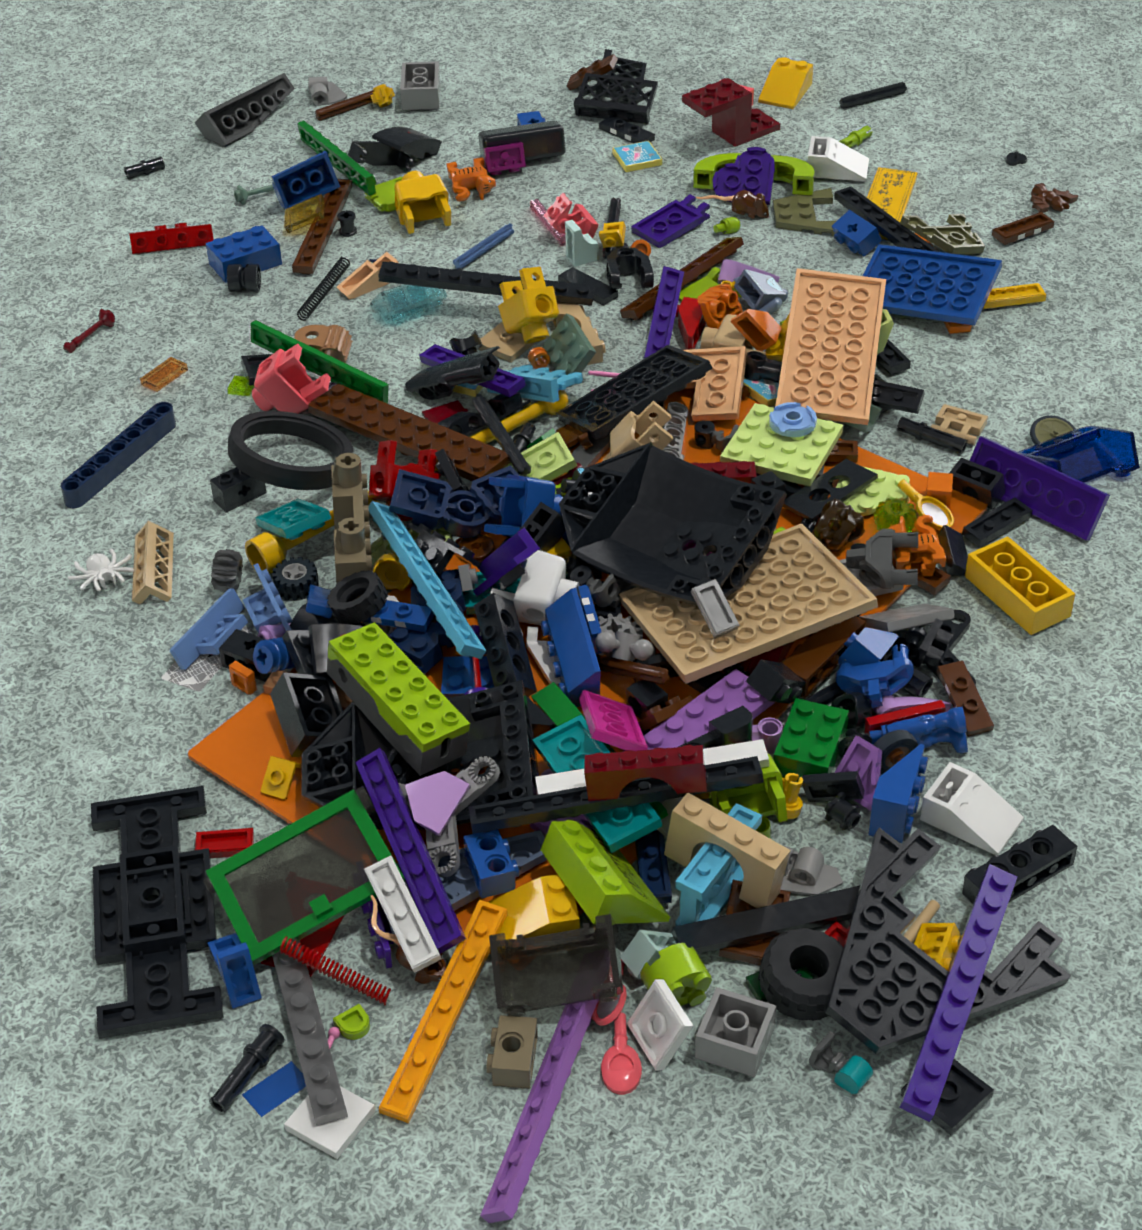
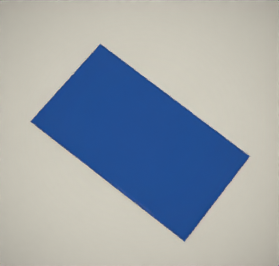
[242,1061,306,1117]

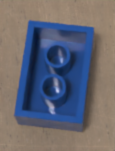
[206,225,282,283]

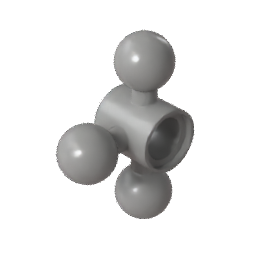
[595,631,656,662]

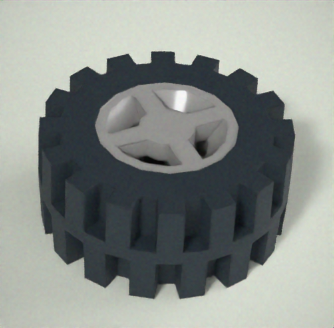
[272,557,319,601]

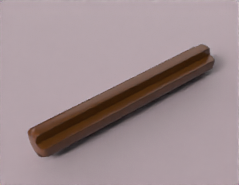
[315,90,374,121]
[596,654,670,684]

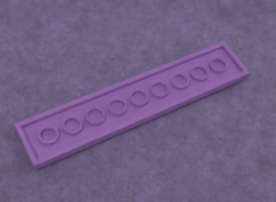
[530,669,775,838]

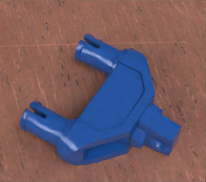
[836,644,914,708]

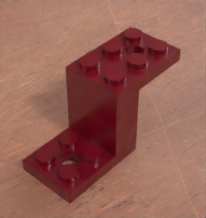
[682,78,781,147]

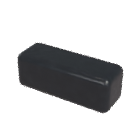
[478,121,566,162]

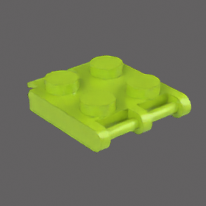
[364,177,403,212]

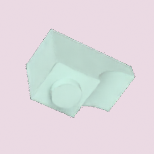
[565,220,599,267]
[620,930,676,979]

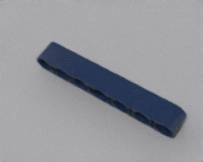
[60,402,176,509]

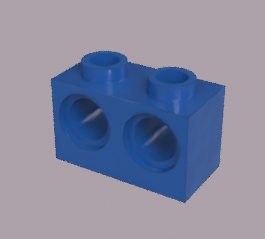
[464,829,519,899]

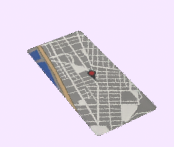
[161,626,253,692]

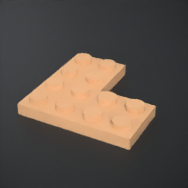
[683,346,747,422]

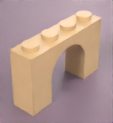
[664,793,791,908]

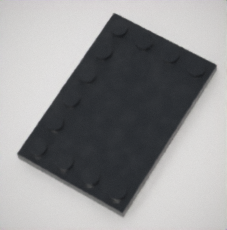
[556,345,712,440]

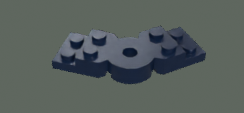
[389,465,520,538]
[389,569,466,675]

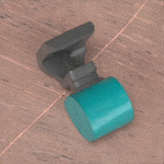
[809,1031,873,1094]

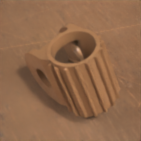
[294,325,353,363]

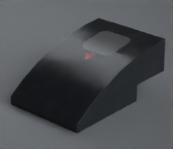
[372,127,442,159]

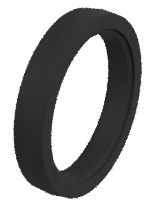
[228,411,354,490]

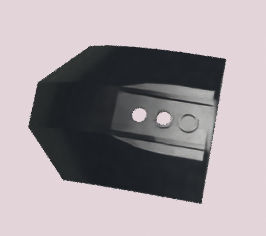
[559,442,786,606]
[301,680,539,830]

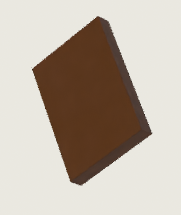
[718,879,791,965]

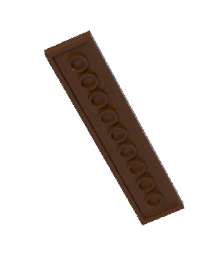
[308,384,511,481]

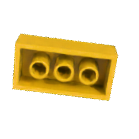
[965,536,1075,635]

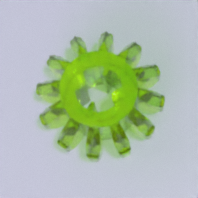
[874,497,917,533]

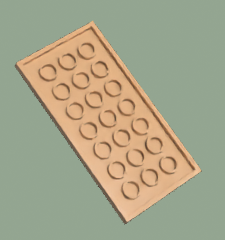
[775,268,886,425]

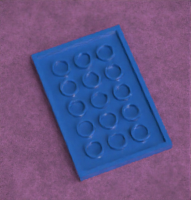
[863,244,1002,326]

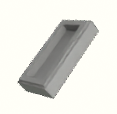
[691,579,740,638]

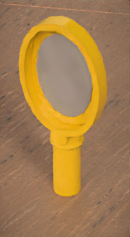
[897,479,954,530]

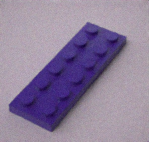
[969,436,1110,541]

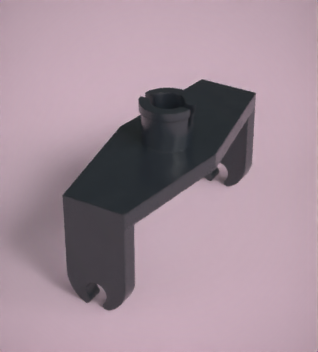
[348,141,413,172]

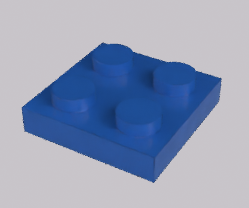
[441,656,494,698]

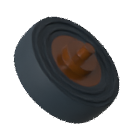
[874,730,919,775]

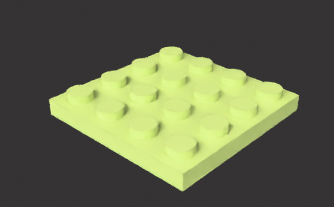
[720,403,843,486]

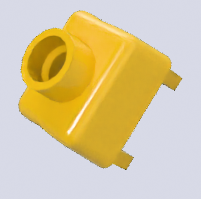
[394,171,451,234]
[498,266,559,344]

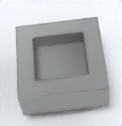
[458,564,478,591]

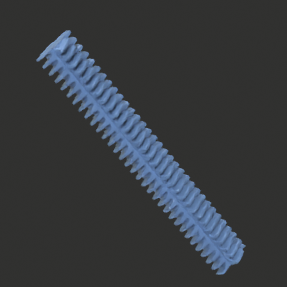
[453,223,514,269]

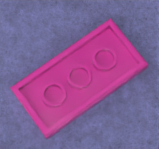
[579,690,648,751]

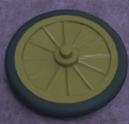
[1030,415,1079,456]

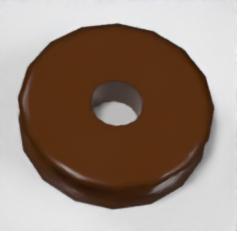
[458,534,494,563]

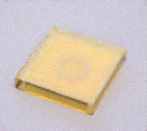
[284,194,324,233]

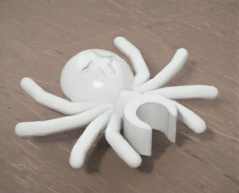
[68,549,134,591]

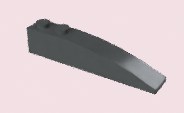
[195,73,295,146]

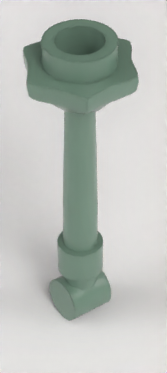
[234,185,274,205]

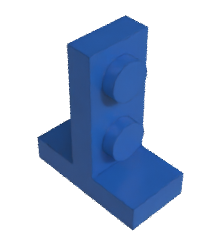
[208,933,262,1009]

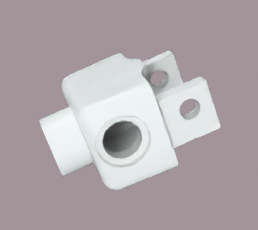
[490,550,579,626]

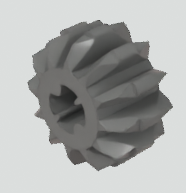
[211,549,243,592]

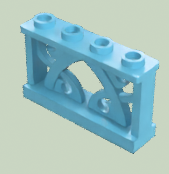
[675,803,762,926]

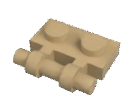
[931,404,988,445]

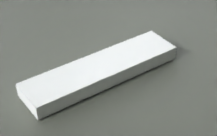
[364,856,442,973]

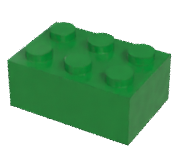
[773,698,849,782]

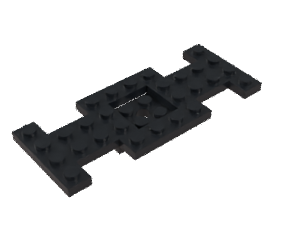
[91,785,224,1039]

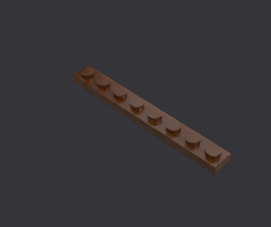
[292,179,352,274]
[620,237,744,320]

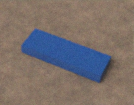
[305,584,332,618]

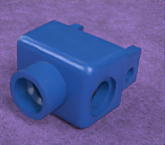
[484,474,563,537]

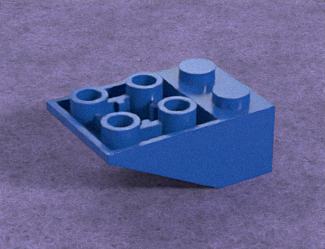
[868,744,928,843]

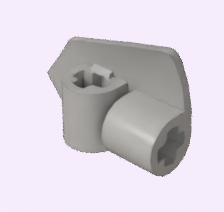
[308,77,347,106]
[780,845,843,896]

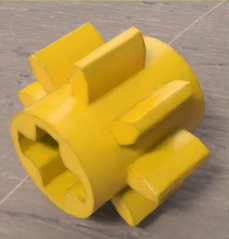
[370,84,395,108]

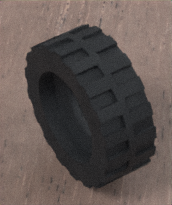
[327,570,388,625]

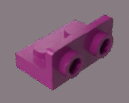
[483,142,526,175]

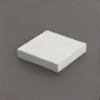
[627,979,693,1071]
[284,1086,375,1159]

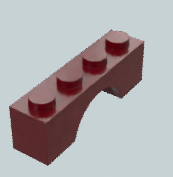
[584,745,707,801]

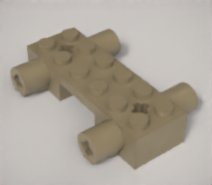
[331,453,372,600]

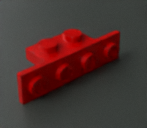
[129,222,214,254]

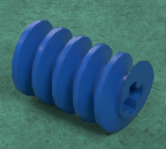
[253,637,295,674]

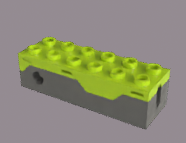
[327,622,470,776]

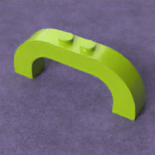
[693,153,814,195]

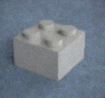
[695,987,776,1077]

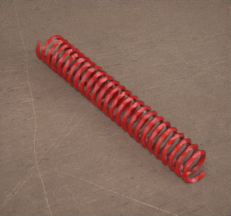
[280,936,391,1006]

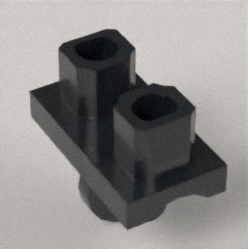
[905,618,953,668]

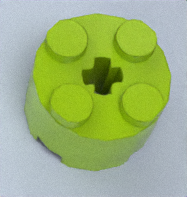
[640,943,712,1007]

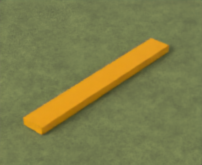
[378,900,508,1123]

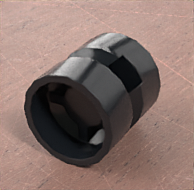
[227,264,261,292]

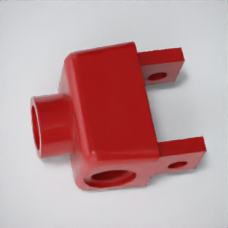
[369,440,440,521]

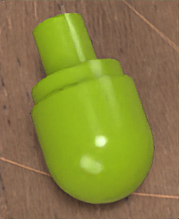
[713,217,741,234]

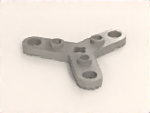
[398,756,500,877]

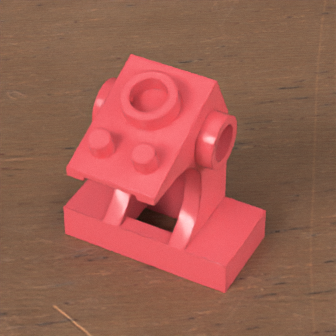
[543,193,599,238]

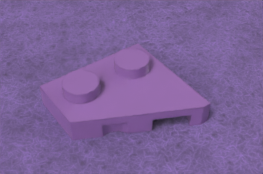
[834,736,882,811]

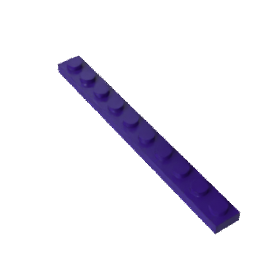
[899,864,1017,1122]

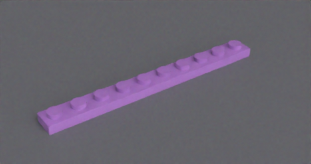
[480,951,614,1223]

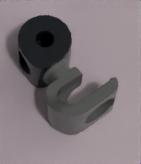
[694,421,739,452]
[570,565,621,607]

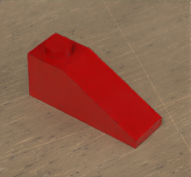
[675,297,706,350]

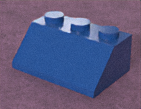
[271,151,340,212]

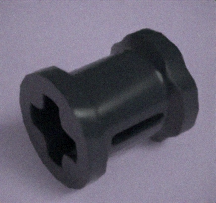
[337,210,357,237]

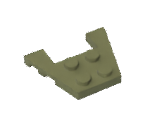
[773,188,836,236]
[900,214,985,255]

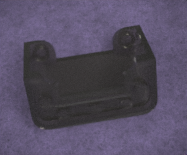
[489,914,623,1017]

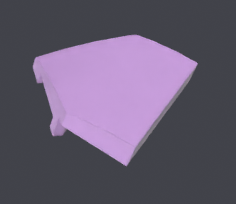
[405,771,470,837]

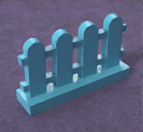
[487,365,583,403]

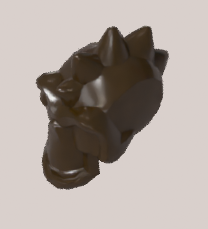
[812,498,865,552]

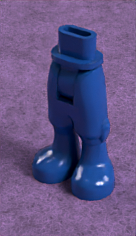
[869,707,968,753]

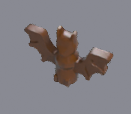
[1030,183,1079,213]

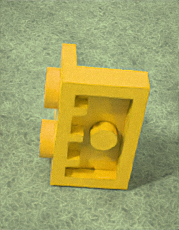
[914,923,962,972]

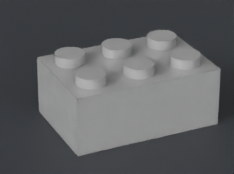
[400,61,440,111]

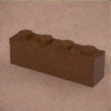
[781,616,866,699]

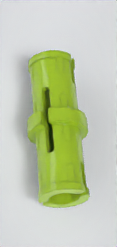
[839,125,873,148]

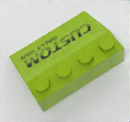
[541,820,671,924]

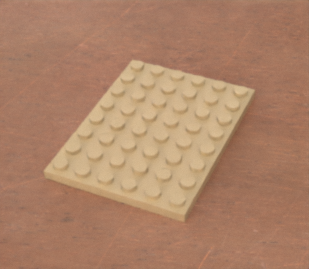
[619,524,878,684]

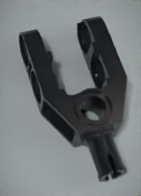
[606,242,654,290]

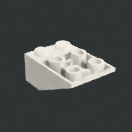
[807,136,869,181]
[920,762,1024,855]

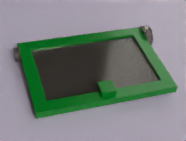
[203,786,406,966]

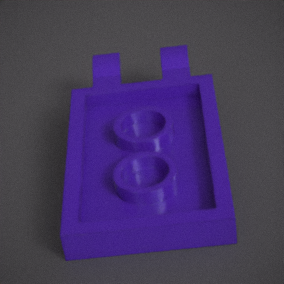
[631,194,710,248]

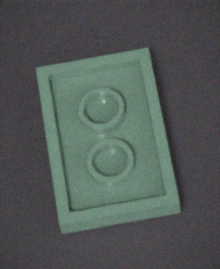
[542,313,596,387]

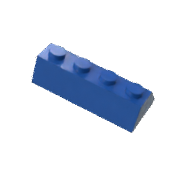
[541,588,601,707]

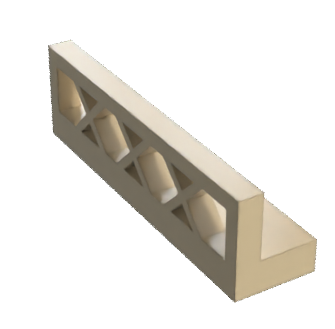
[132,520,174,604]

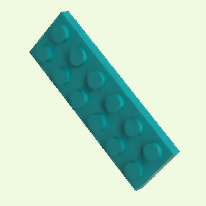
[532,715,662,853]

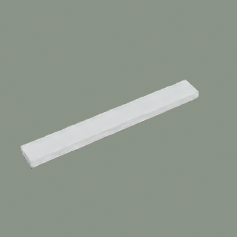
[535,739,769,794]

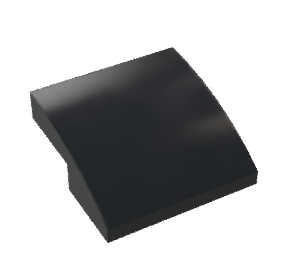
[308,624,364,676]

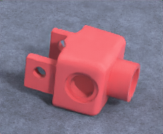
[252,344,331,414]

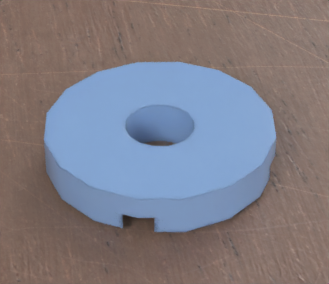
[769,402,817,437]

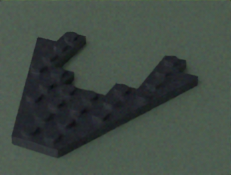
[825,827,1071,1054]

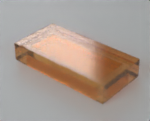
[140,357,188,392]

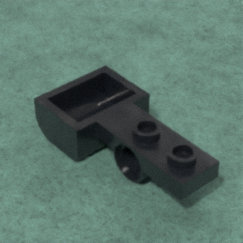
[678,706,753,749]

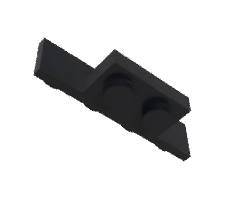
[407,522,481,575]

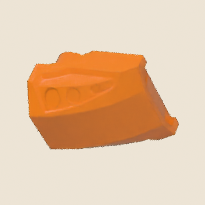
[698,284,743,329]

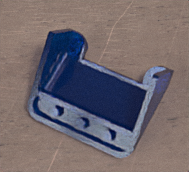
[1019,426,1140,483]

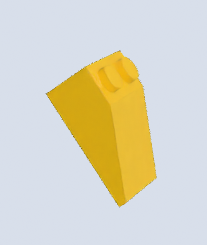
[758,57,813,109]
[488,874,580,955]

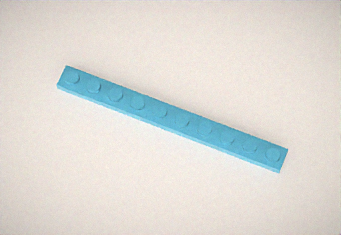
[369,501,486,659]

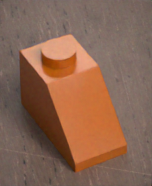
[730,309,782,351]

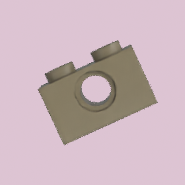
[486,1015,538,1089]

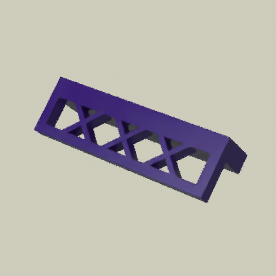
[473,527,540,597]

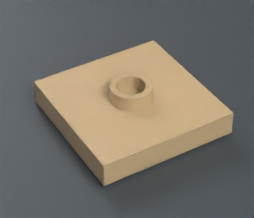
[479,322,535,363]

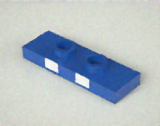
[578,585,603,654]
[362,600,435,632]

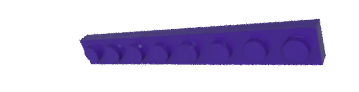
[356,748,466,954]

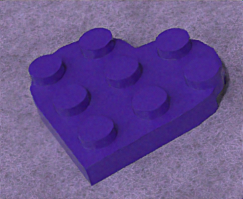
[713,147,775,205]

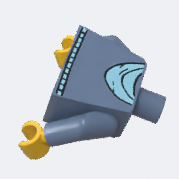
[721,269,788,315]

